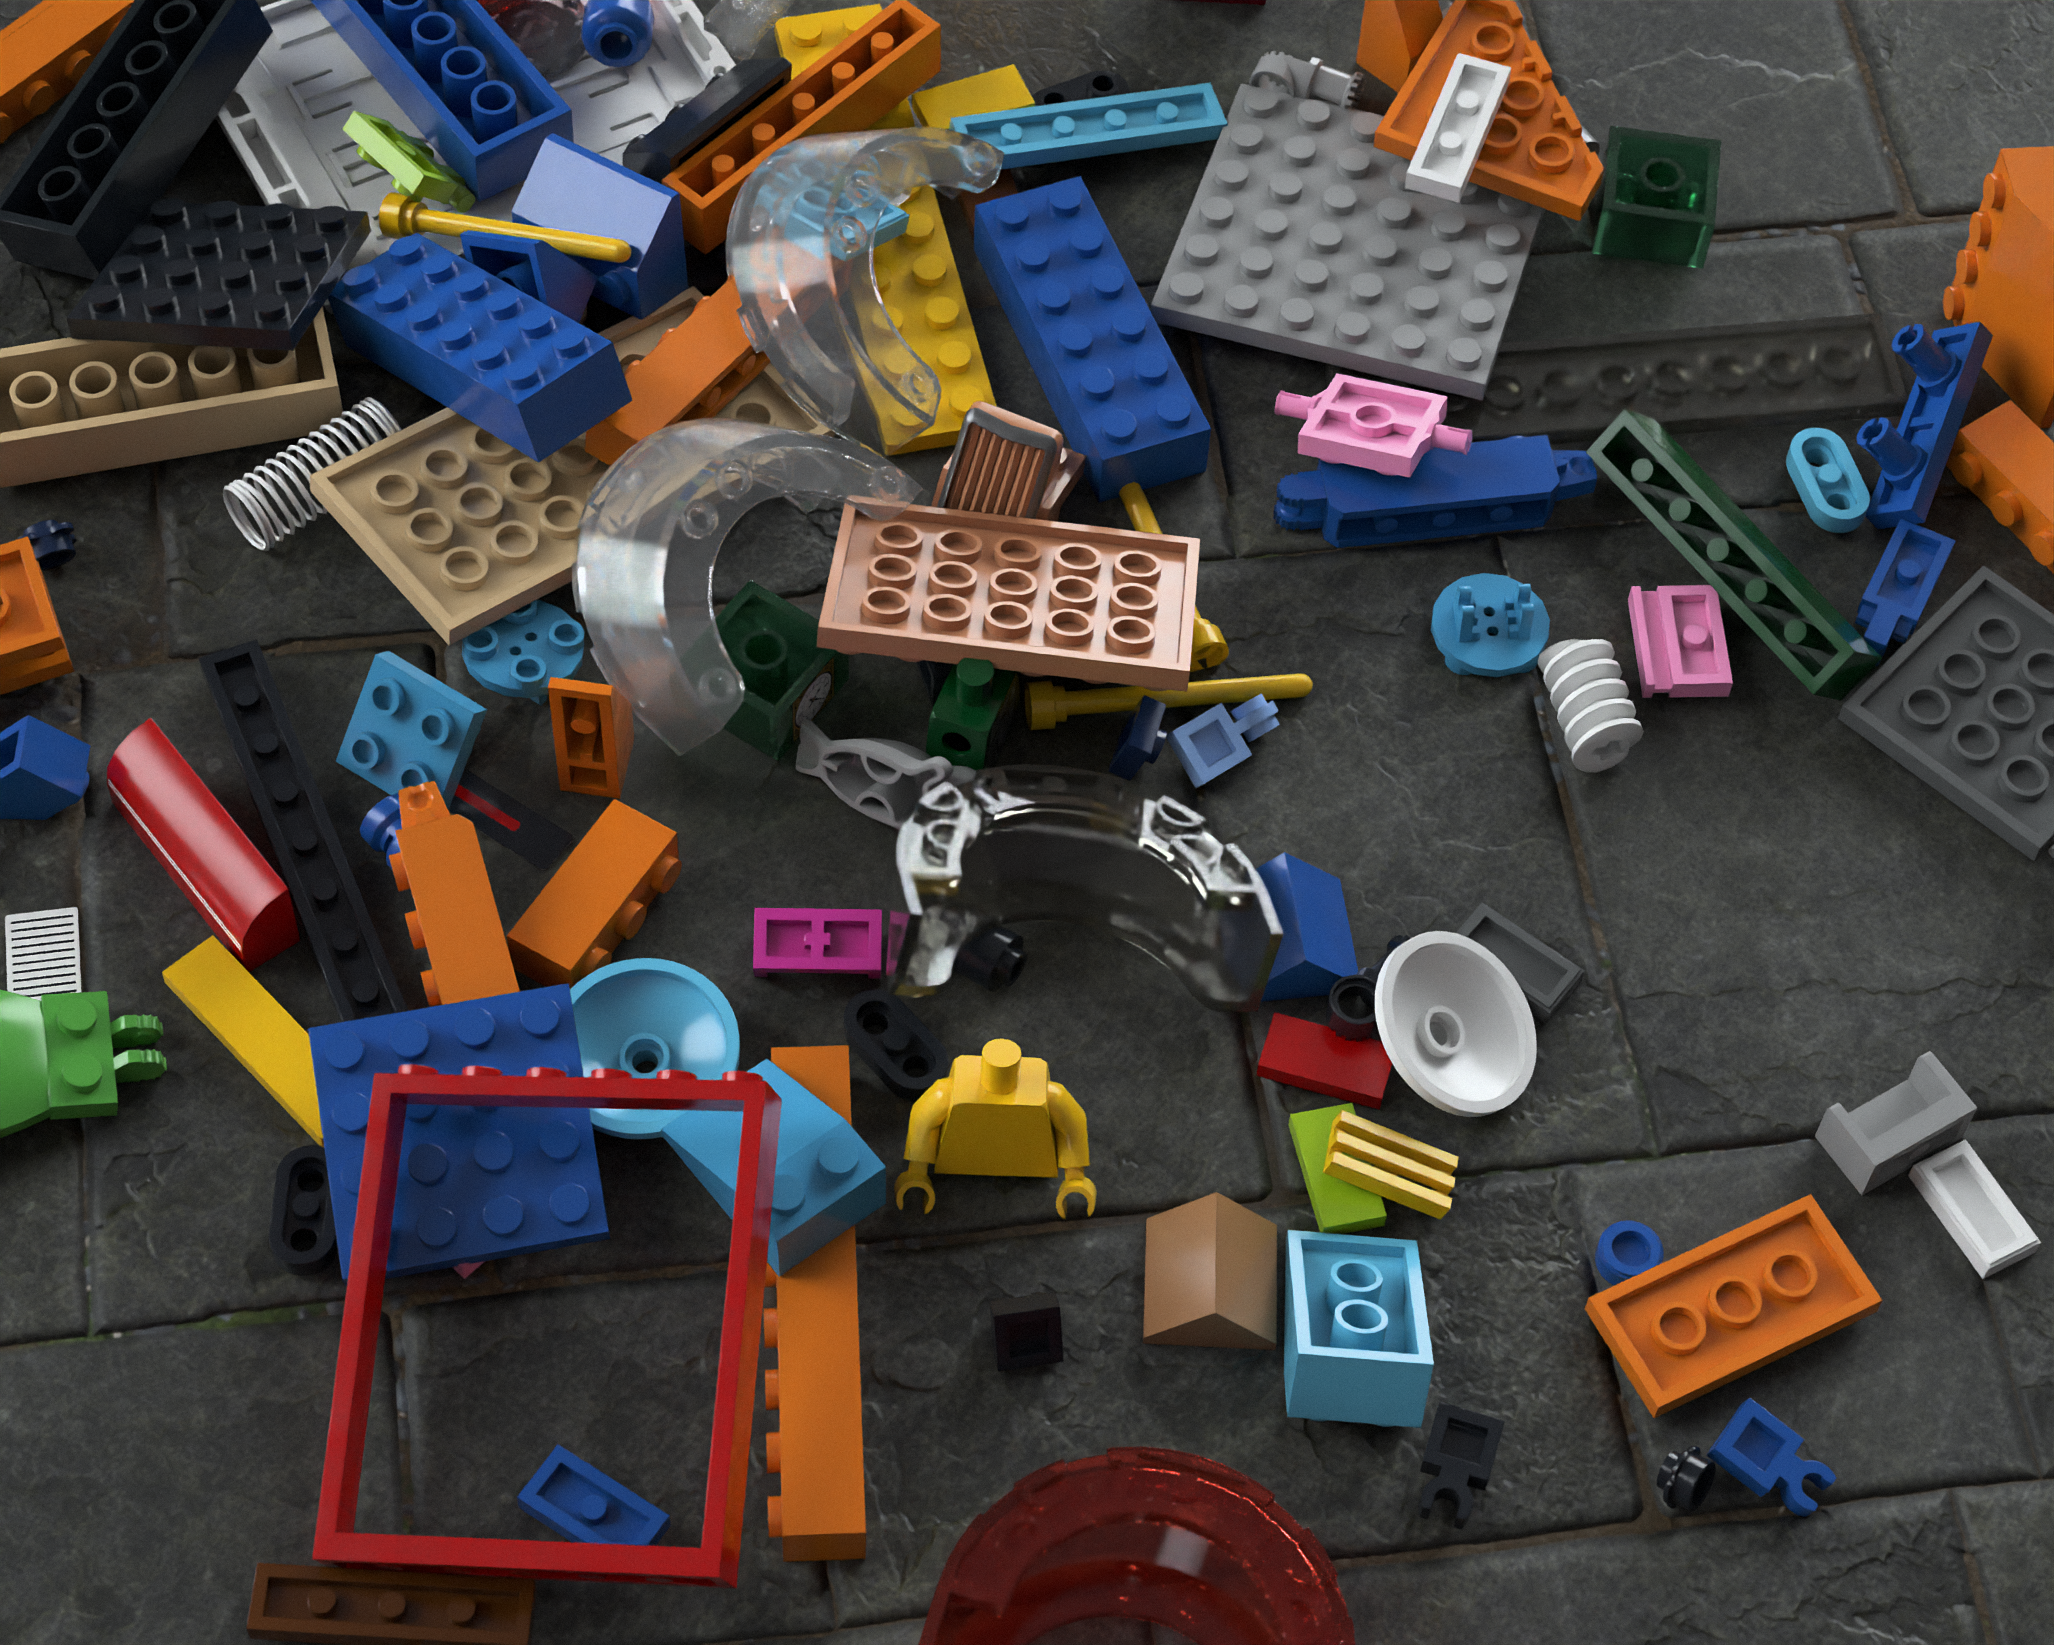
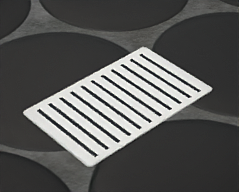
[5,907,82,1000]

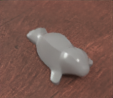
[796,719,995,860]

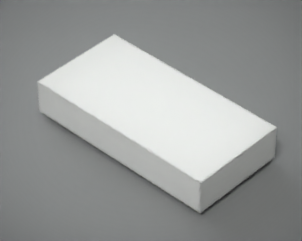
[1908,1139,2041,1279]

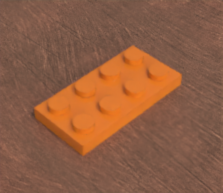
[1585,1194,1883,1418]

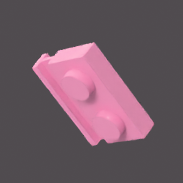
[1628,585,1733,698]

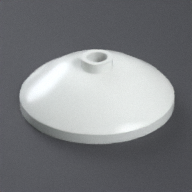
[1375,931,1537,1117]

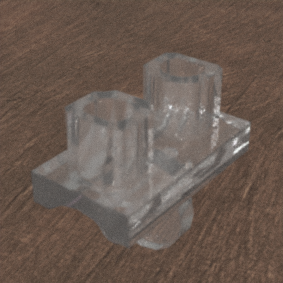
[703,0,795,60]

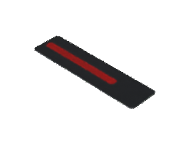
[448,768,573,870]

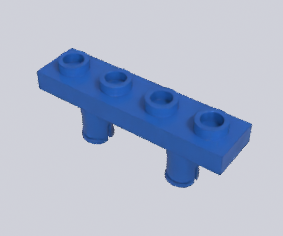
[1856,322,1993,529]

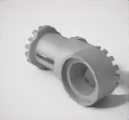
[1249,51,1366,112]

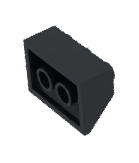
[622,57,792,184]

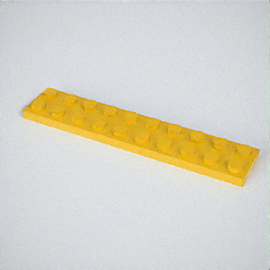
[774,4,997,456]

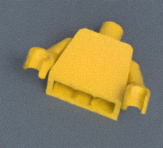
[894,1039,1097,1219]

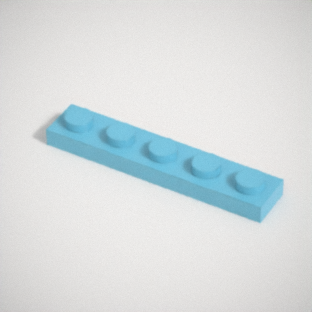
[948,83,1228,175]

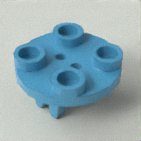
[1431,573,1550,677]
[462,600,584,705]

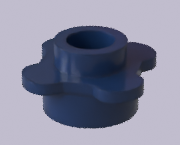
[18,520,76,571]

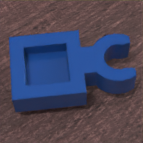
[1706,1398,1836,1517]

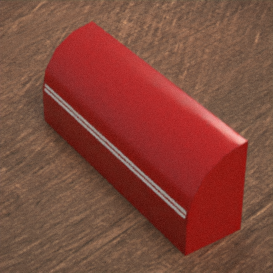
[107,718,300,972]

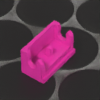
[753,908,882,979]

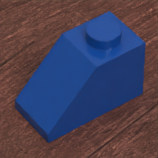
[0,715,90,820]

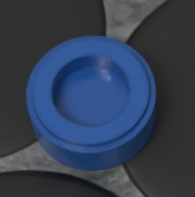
[1595,1221,1664,1286]

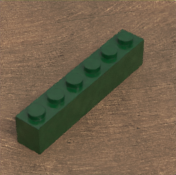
[1586,409,1882,701]

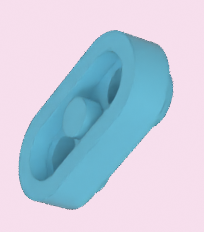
[1786,428,1870,533]

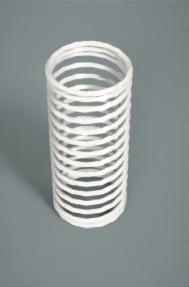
[223,397,402,551]

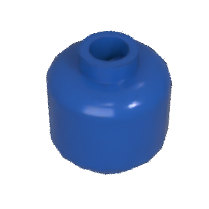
[581,0,654,68]

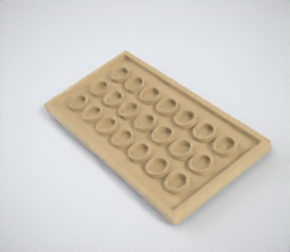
[310,286,835,645]

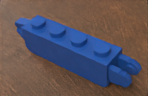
[1273,435,1597,548]

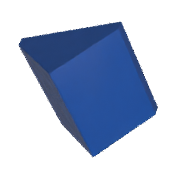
[460,230,598,323]
[1217,852,1358,1004]

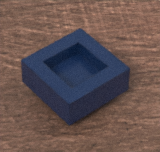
[1108,695,1167,781]

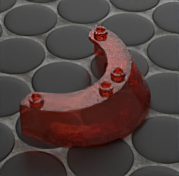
[918,1446,1355,1645]

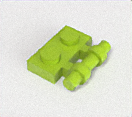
[342,111,475,213]

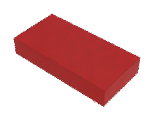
[1256,1012,1393,1110]

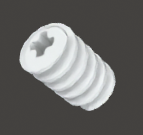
[1537,639,1644,773]

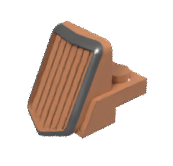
[931,401,1086,522]

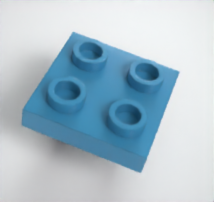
[336,651,487,810]

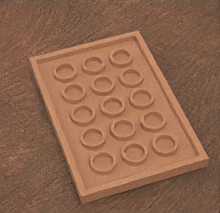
[817,496,1200,692]

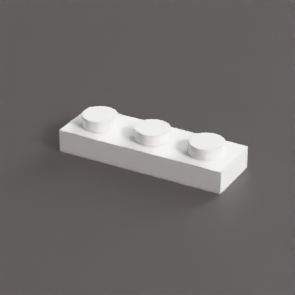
[1405,53,1511,203]

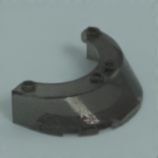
[886,764,1284,1012]

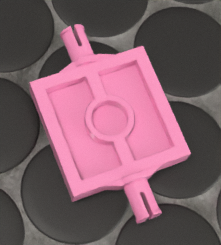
[1275,374,1472,478]

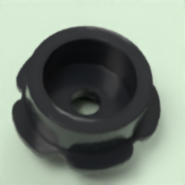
[1656,1445,1716,1512]

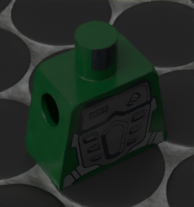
[925,658,1020,783]

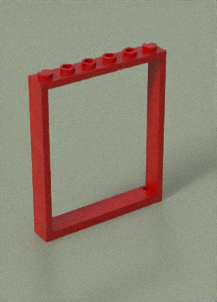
[312,1064,782,1589]

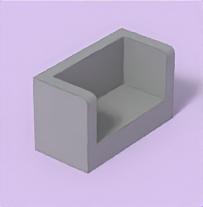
[1815,1051,1977,1196]

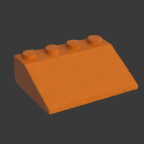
[1943,146,2054,428]

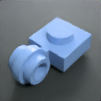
[1166,693,1280,788]

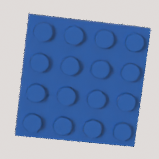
[308,983,610,1286]

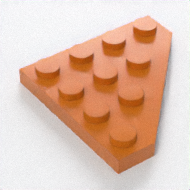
[1374,0,1604,221]

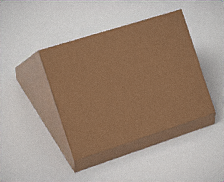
[1143,1192,1277,1350]

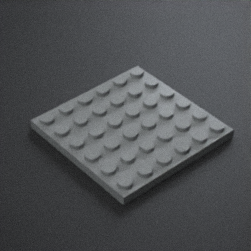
[1150,83,1545,400]

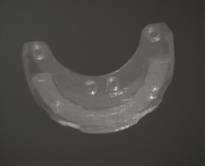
[726,127,1005,460]
[572,418,923,756]

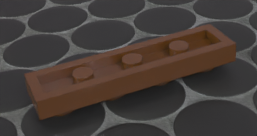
[246,1562,537,1645]

